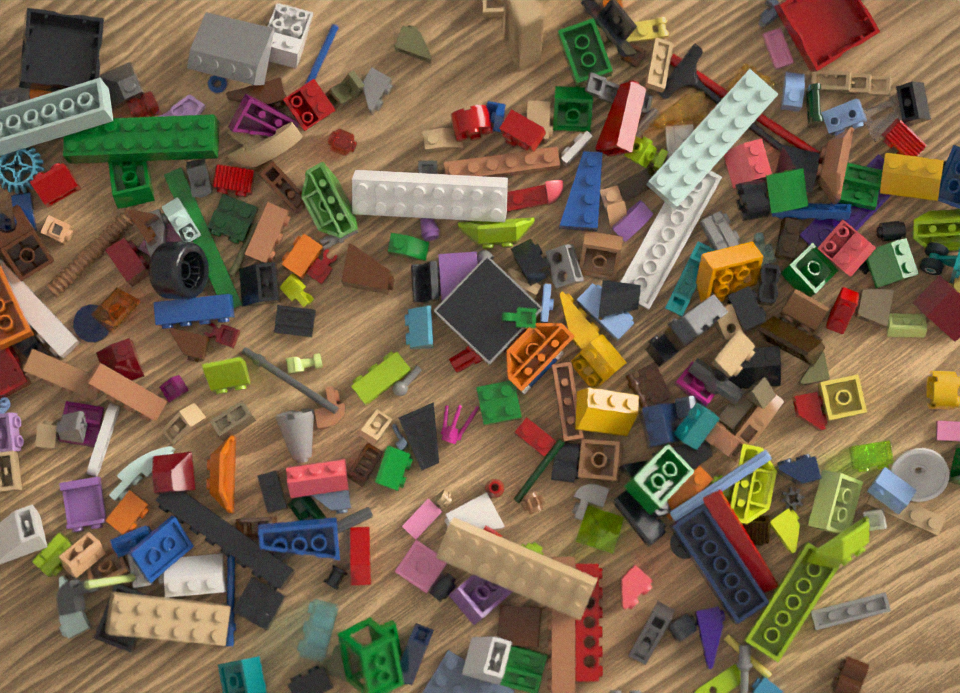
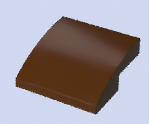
[498,605,542,647]

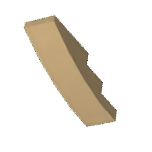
[811,71,892,96]

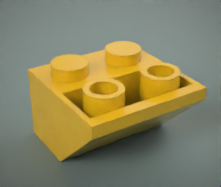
[570,334,627,389]

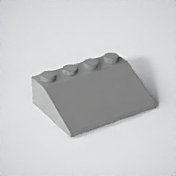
[187,12,275,85]

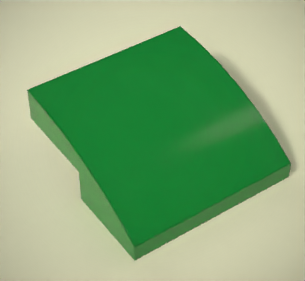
[838,163,883,211]
[766,168,808,214]
[500,645,548,693]

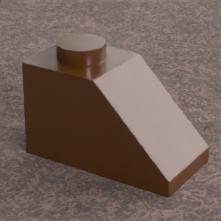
[170,328,210,363]

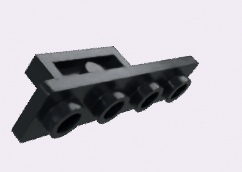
[581,0,637,57]

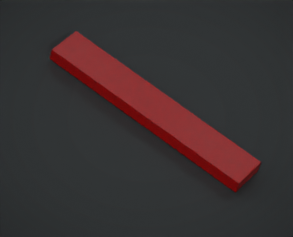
[703,489,778,593]

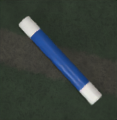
[522,351,564,395]

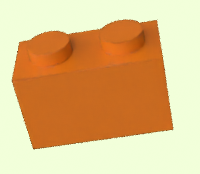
[282,234,324,280]
[105,490,150,534]

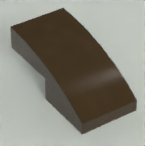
[617,167,655,201]

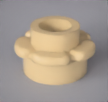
[435,490,452,508]

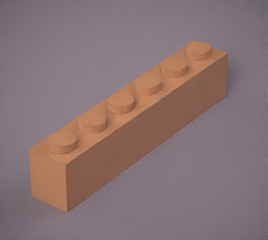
[444,147,560,177]

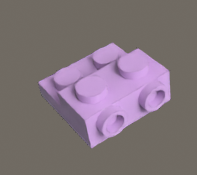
[0,413,24,452]

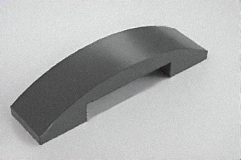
[585,72,653,114]

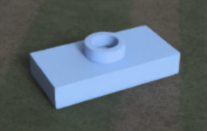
[540,284,554,323]

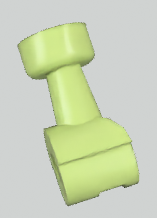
[286,353,323,374]

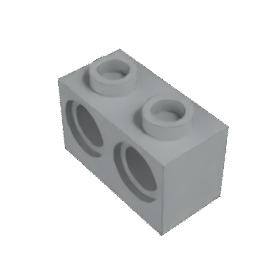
[546,245,584,288]

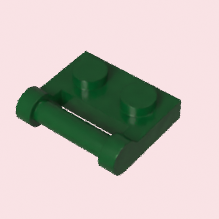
[806,83,823,128]

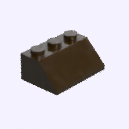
[757,316,825,367]

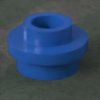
[208,75,227,93]

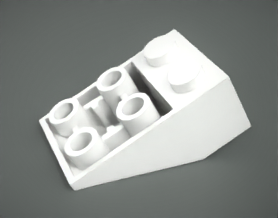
[268,3,313,68]
[0,504,47,564]

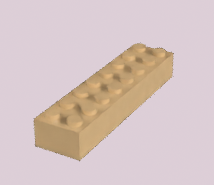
[436,517,597,620]

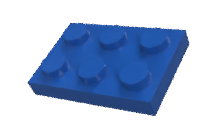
[128,516,194,583]

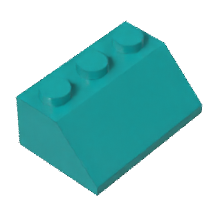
[218,656,266,693]

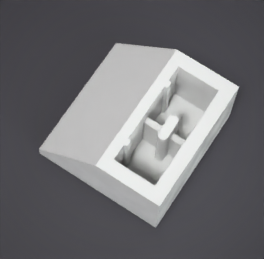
[462,637,512,685]

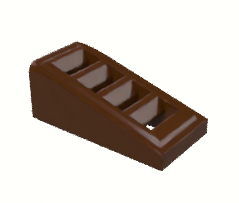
[347,442,384,487]
[236,516,277,538]

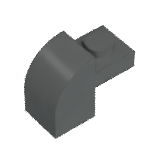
[186,159,213,198]
[57,579,99,616]

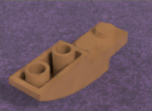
[729,395,784,462]

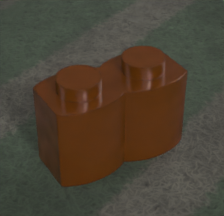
[831,656,869,693]

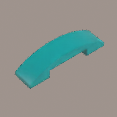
[665,241,715,317]

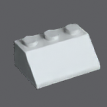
[164,553,226,597]

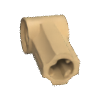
[227,129,264,149]
[506,268,542,300]

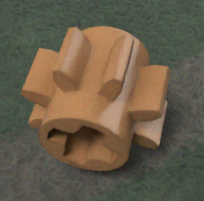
[521,492,545,515]

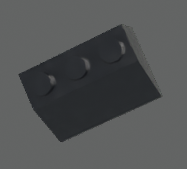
[728,346,781,389]
[612,490,667,547]

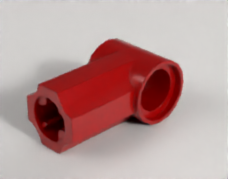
[449,345,483,373]

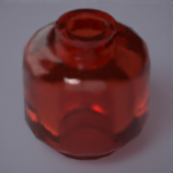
[327,128,357,156]

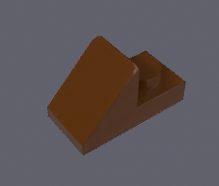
[127,209,159,247]

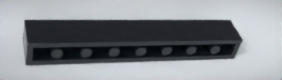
[155,492,296,591]

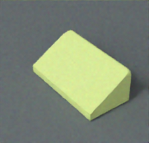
[887,313,927,338]

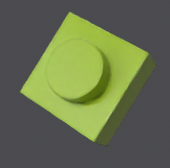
[651,149,668,171]

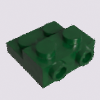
[207,194,259,244]

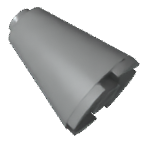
[275,408,314,463]

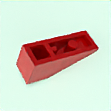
[350,527,372,586]

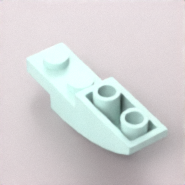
[109,446,176,501]

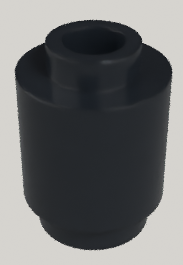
[876,221,906,242]
[429,573,457,602]

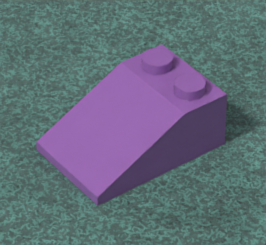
[449,574,513,625]

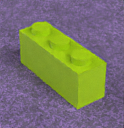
[351,351,411,406]

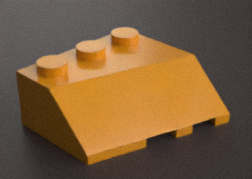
[696,241,764,303]

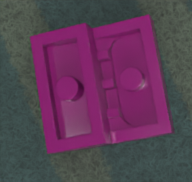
[58,401,104,447]

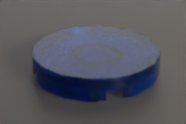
[73,304,112,343]

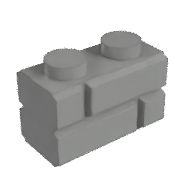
[700,211,740,251]

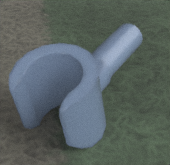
[392,424,408,451]

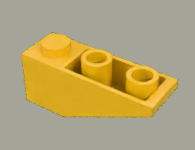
[559,291,600,351]

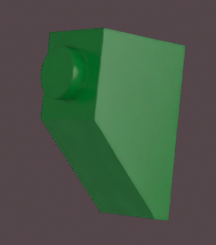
[388,233,429,261]

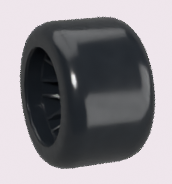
[149,241,209,300]

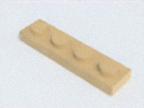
[866,494,946,536]

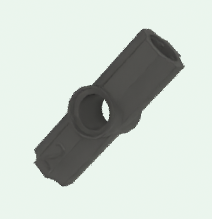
[688,358,744,405]

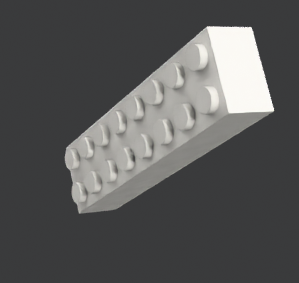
[352,170,508,222]

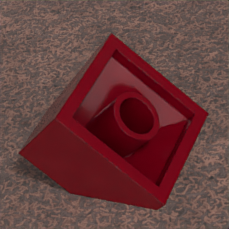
[96,338,145,381]
[152,451,196,495]

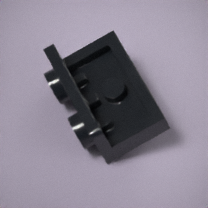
[411,261,441,303]

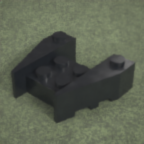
[645,294,728,367]

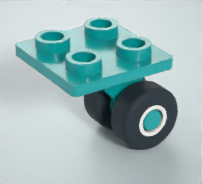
[920,242,960,284]

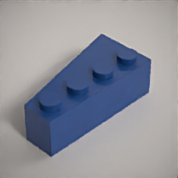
[258,517,340,560]

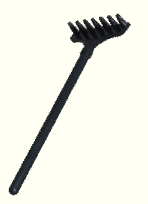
[657,43,782,152]

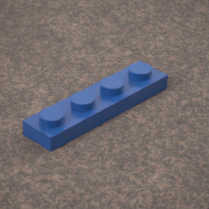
[772,203,851,221]

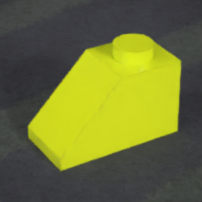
[770,508,800,554]

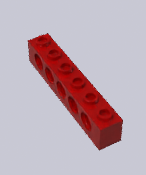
[575,564,603,682]

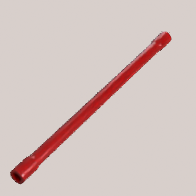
[670,54,822,164]

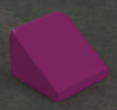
[159,375,189,403]

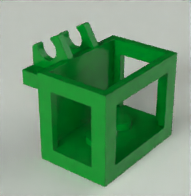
[337,617,404,693]

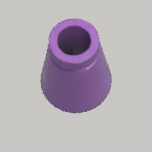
[420,218,440,241]

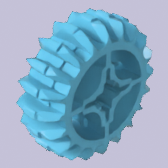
[0,147,45,194]

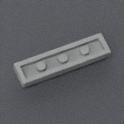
[810,592,891,630]

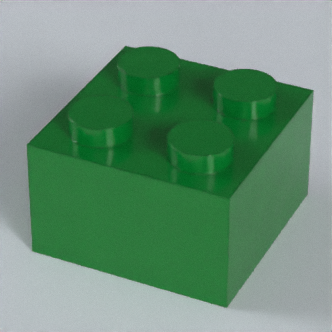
[476,380,522,426]

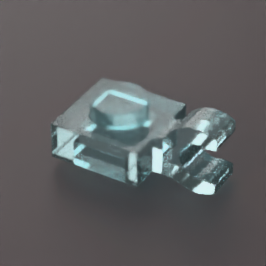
[753,232,777,266]

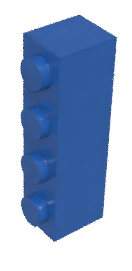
[153,294,235,329]

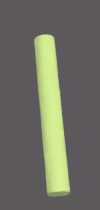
[85,574,136,589]

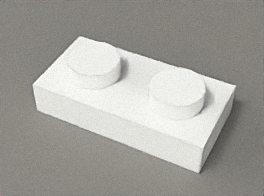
[561,131,592,166]

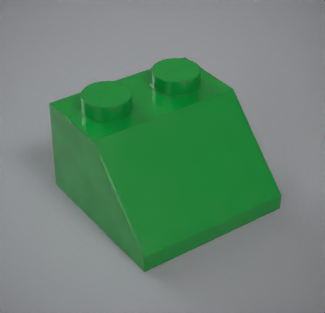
[553,86,593,132]
[866,238,919,288]
[780,243,839,297]
[375,445,413,491]

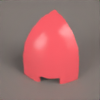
[545,180,564,205]

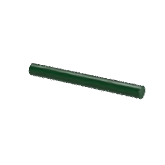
[513,439,565,503]

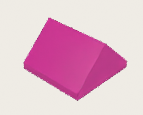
[674,361,715,407]

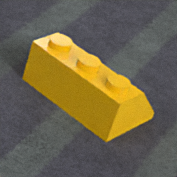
[880,153,944,201]
[575,388,639,436]

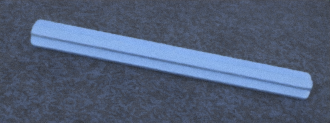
[670,450,771,521]

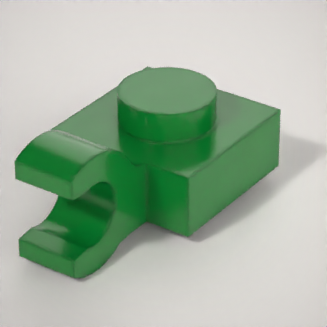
[502,307,536,329]

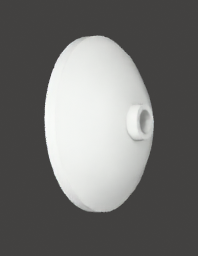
[891,448,949,502]

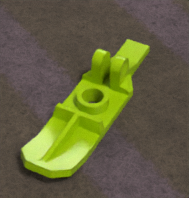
[695,664,741,693]

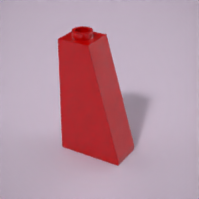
[595,80,646,157]

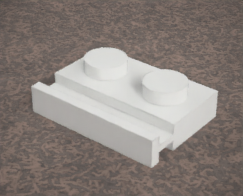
[665,124,694,160]

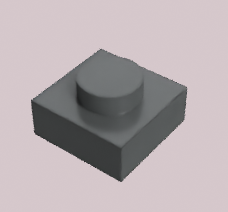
[418,161,437,174]

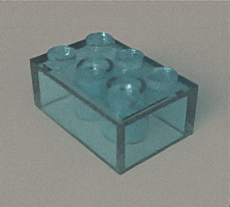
[297,599,339,662]

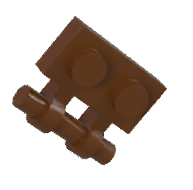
[626,362,672,409]

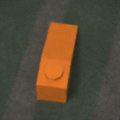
[666,465,713,521]

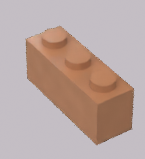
[245,202,291,263]

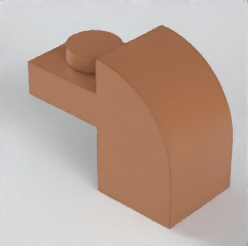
[314,386,346,430]
[705,421,741,456]

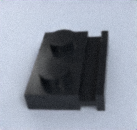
[274,305,316,338]

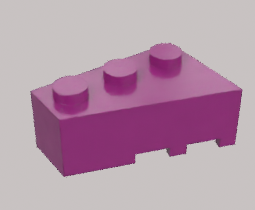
[228,93,299,137]

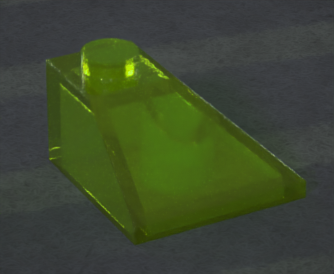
[575,505,624,554]

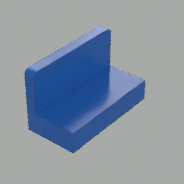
[110,525,152,558]

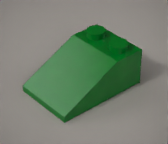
[108,161,155,209]

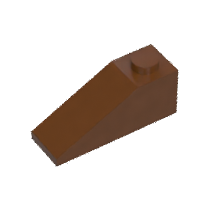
[226,77,287,109]
[254,160,306,214]

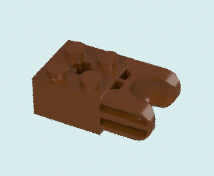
[0,205,54,282]

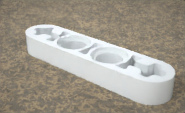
[87,403,120,477]

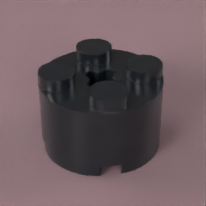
[735,179,770,221]

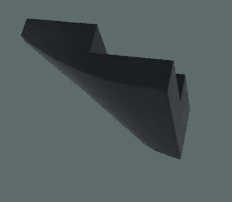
[598,280,641,320]

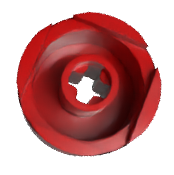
[451,105,493,142]

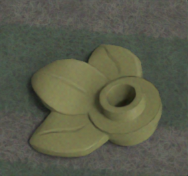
[323,645,360,682]

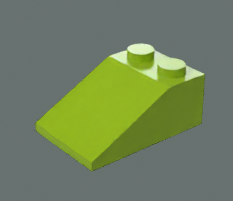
[202,357,251,395]

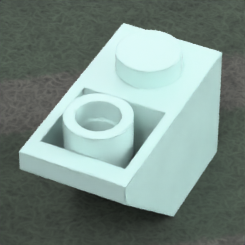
[162,197,201,242]

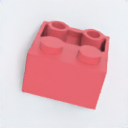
[817,220,876,277]
[620,565,653,610]

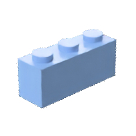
[576,283,634,341]

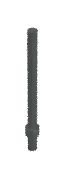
[242,347,339,414]

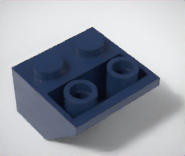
[775,454,822,485]

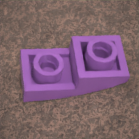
[612,200,653,242]

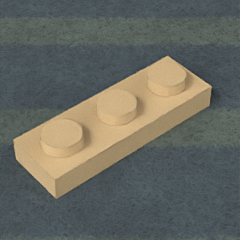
[645,37,673,92]

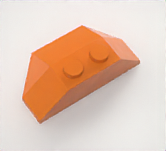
[506,323,575,392]
[206,436,236,514]

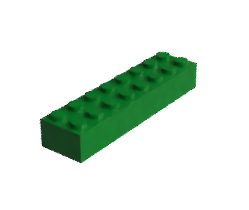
[63,114,219,164]

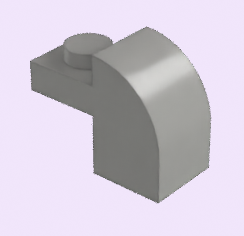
[572,484,609,521]

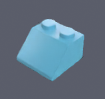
[405,306,433,349]

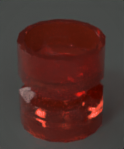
[126,90,161,117]

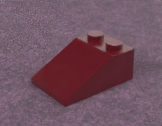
[912,275,960,342]

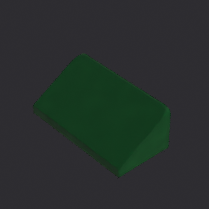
[287,495,327,521]

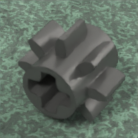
[780,487,805,511]

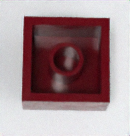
[105,237,149,287]

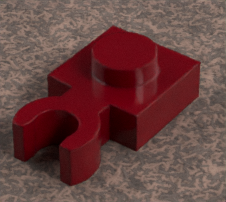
[204,323,241,349]

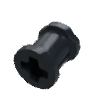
[323,565,348,590]

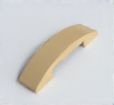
[228,122,302,169]

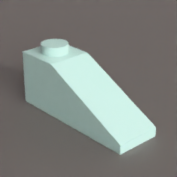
[59,576,92,639]

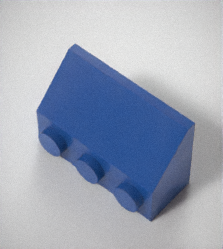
[938,145,960,209]

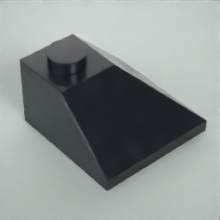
[776,145,820,193]

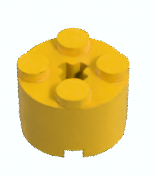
[926,371,960,410]

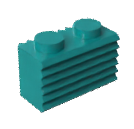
[674,403,720,450]

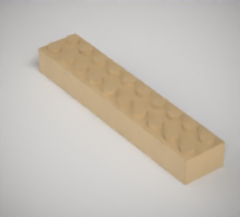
[503,0,546,72]

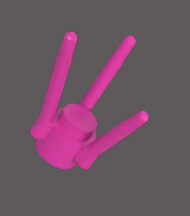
[440,405,479,444]

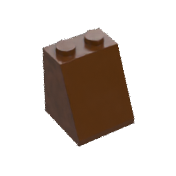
[341,244,395,295]

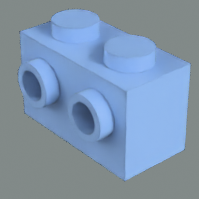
[821,98,867,136]
[867,467,917,515]

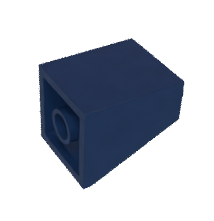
[639,403,681,449]

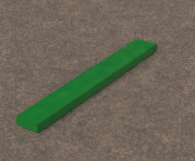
[164,167,242,309]

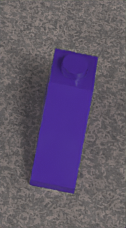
[695,606,725,669]

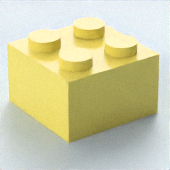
[817,375,867,421]

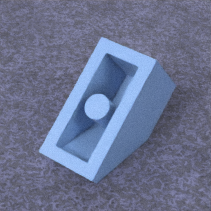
[780,72,805,112]

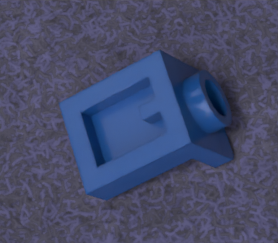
[486,101,506,132]

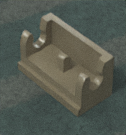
[210,400,256,441]

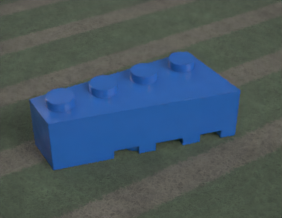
[559,151,602,232]

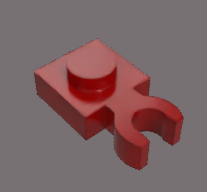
[306,249,338,285]

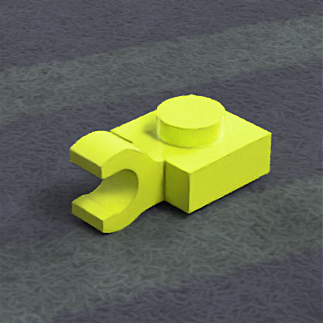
[279,273,314,307]

